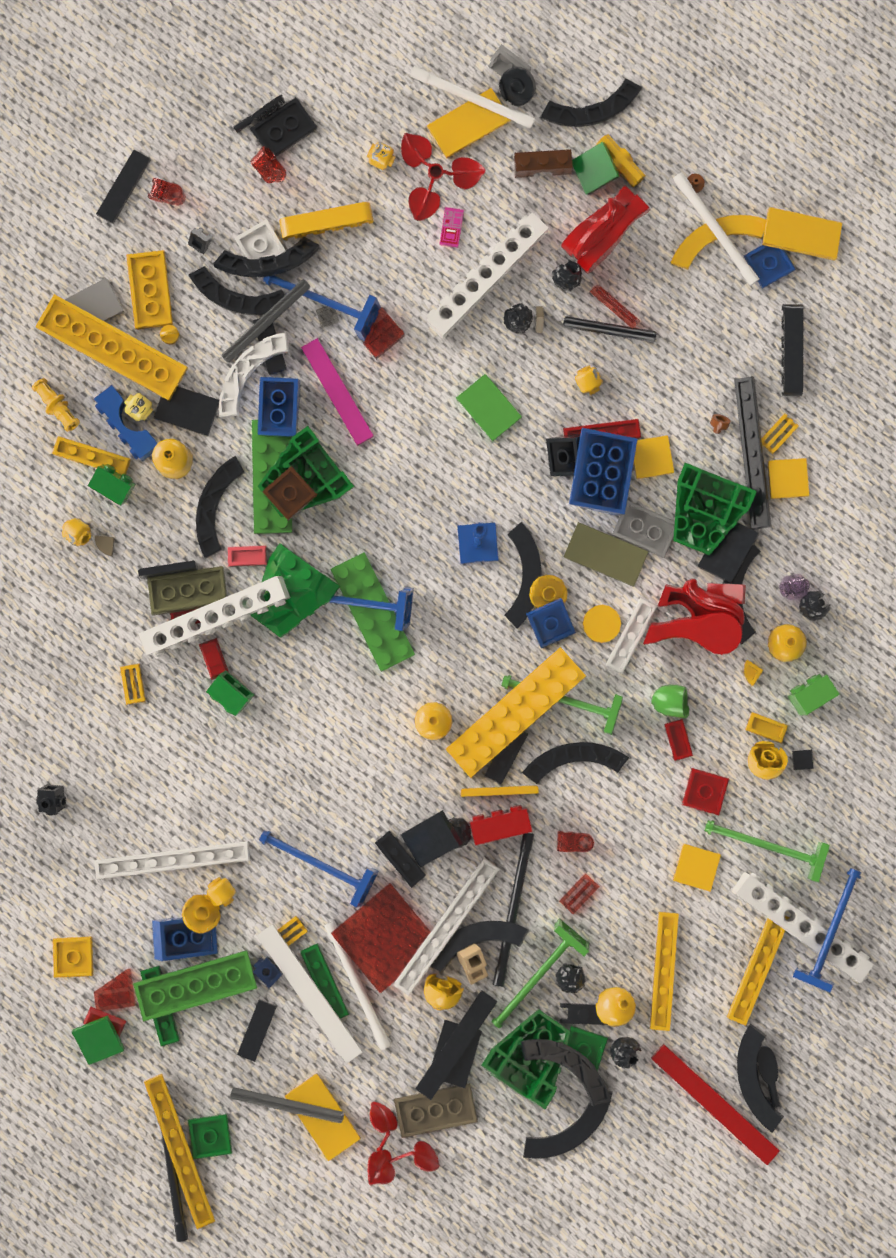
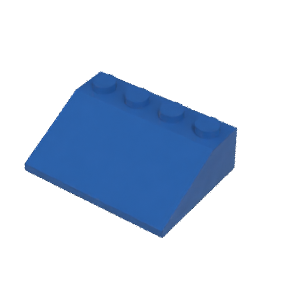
[569,428,637,515]

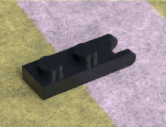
[559,1003,608,1025]

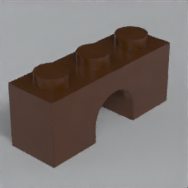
[514,149,573,178]

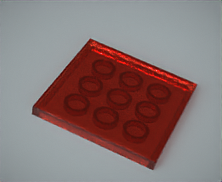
[330,883,431,993]

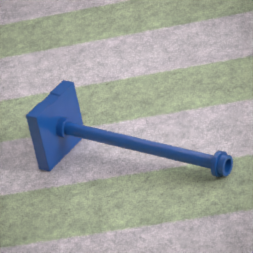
[263,275,381,342]
[457,522,499,564]
[330,587,414,631]
[259,830,379,908]
[793,868,861,993]

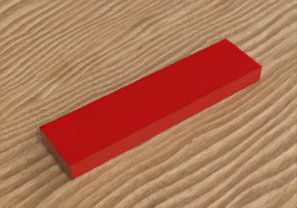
[563,419,641,439]

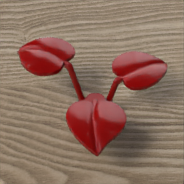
[401,133,486,221]
[368,1102,440,1185]

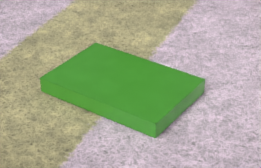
[456,374,522,442]

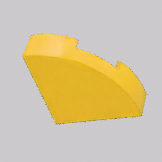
[744,660,763,686]

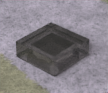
[316,306,340,328]

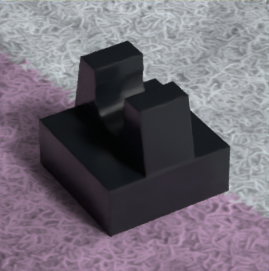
[188,227,213,254]

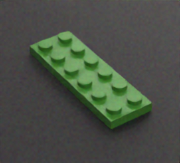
[252,420,293,534]
[331,552,415,672]
[133,950,257,1022]

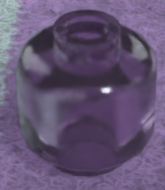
[779,574,810,600]

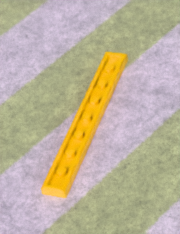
[143,1074,215,1229]

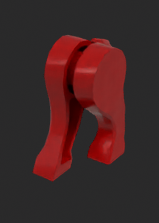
[561,185,651,274]
[643,578,745,655]

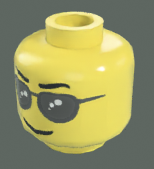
[124,393,153,421]

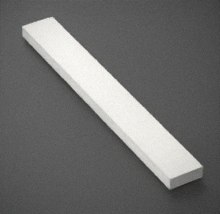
[94,841,250,880]
[393,857,500,996]
[256,924,363,1064]

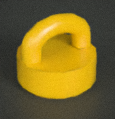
[160,325,179,345]

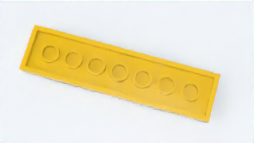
[35,294,188,401]
[446,647,586,778]

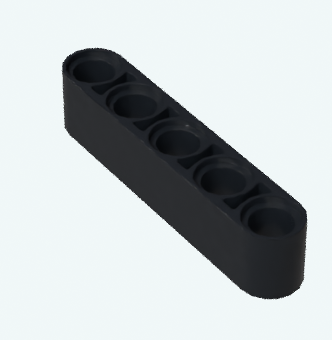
[781,304,803,396]

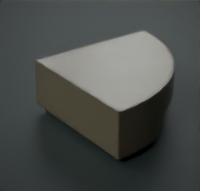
[535,306,544,333]
[95,536,115,557]

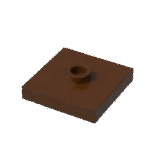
[262,466,317,521]

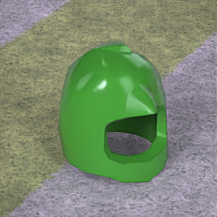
[651,685,689,718]

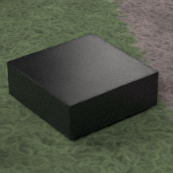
[792,750,814,770]

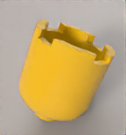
[152,439,193,479]

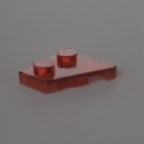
[363,307,405,359]

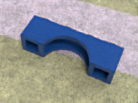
[94,385,158,461]

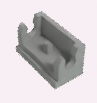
[488,44,531,77]

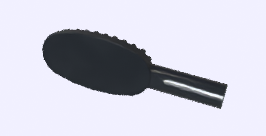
[233,94,285,133]
[757,1046,780,1107]

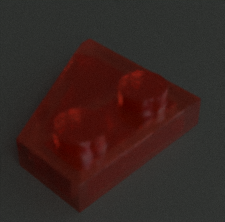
[94,968,136,1011]

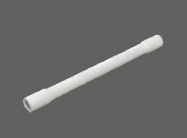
[410,66,535,129]
[673,172,759,286]
[324,920,391,1050]

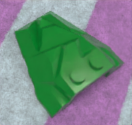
[258,426,354,517]
[673,462,757,555]
[251,543,340,638]
[481,1009,570,1110]

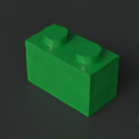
[87,464,136,506]
[206,670,254,716]

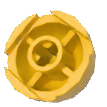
[768,624,807,662]
[414,702,453,740]
[747,741,788,780]
[424,974,464,1011]
[596,987,636,1027]

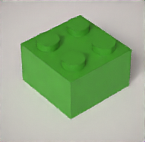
[787,674,840,716]

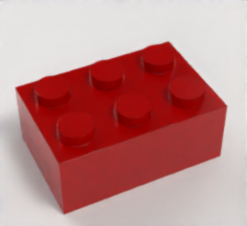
[469,805,532,845]

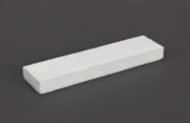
[605,598,657,674]

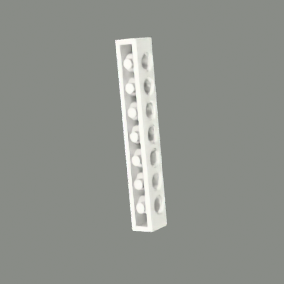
[427,212,549,339]
[139,576,291,657]
[731,872,874,984]

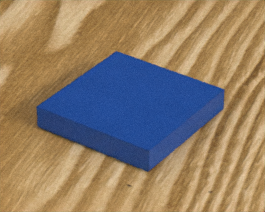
[743,245,796,289]
[526,598,576,649]

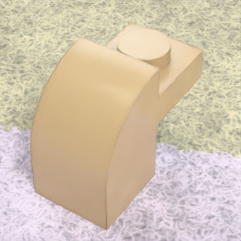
[457,944,488,985]

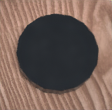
[499,67,536,106]

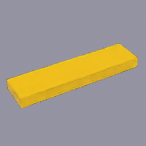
[52,436,131,475]
[461,785,539,797]

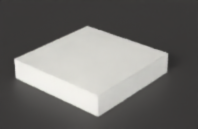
[234,219,286,259]

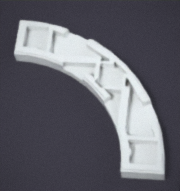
[219,332,289,417]

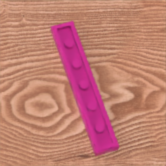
[301,338,374,446]

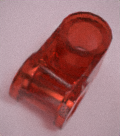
[250,146,286,183]
[147,178,186,206]
[557,831,594,852]

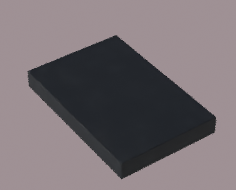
[250,97,318,160]
[154,386,220,436]
[698,522,760,584]
[400,810,463,868]
[432,1020,482,1088]

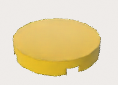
[529,575,568,609]
[583,605,621,643]
[182,894,221,934]

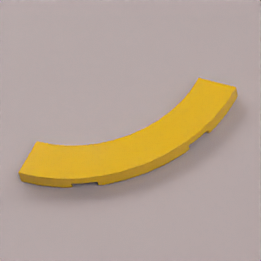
[671,215,766,270]

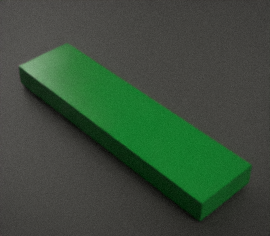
[300,943,349,1019]
[140,966,180,1047]

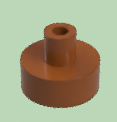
[687,174,705,193]
[710,414,731,434]

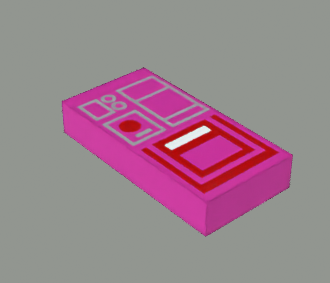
[439,207,464,248]

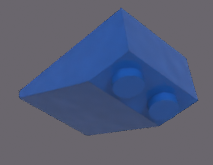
[258,377,301,437]
[152,917,218,961]

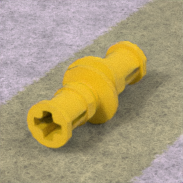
[32,378,80,432]

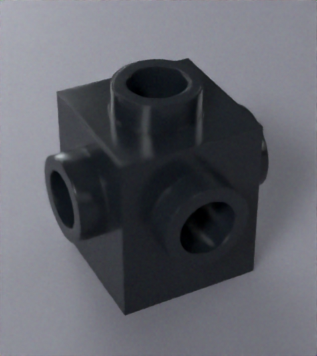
[36,784,66,816]

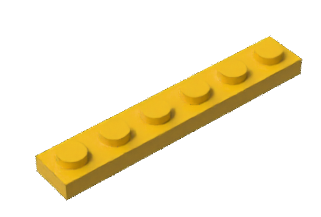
[650,911,679,1031]
[727,916,790,1026]

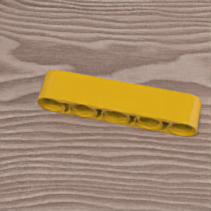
[279,202,374,240]

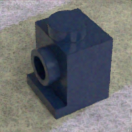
[253,956,283,989]

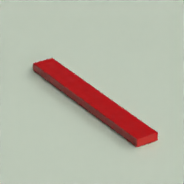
[651,1044,780,1165]

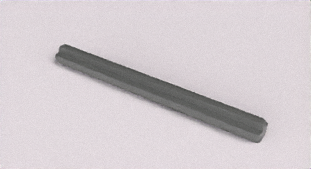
[222,279,310,363]
[230,1088,344,1123]

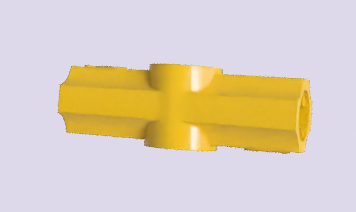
[596,134,646,187]

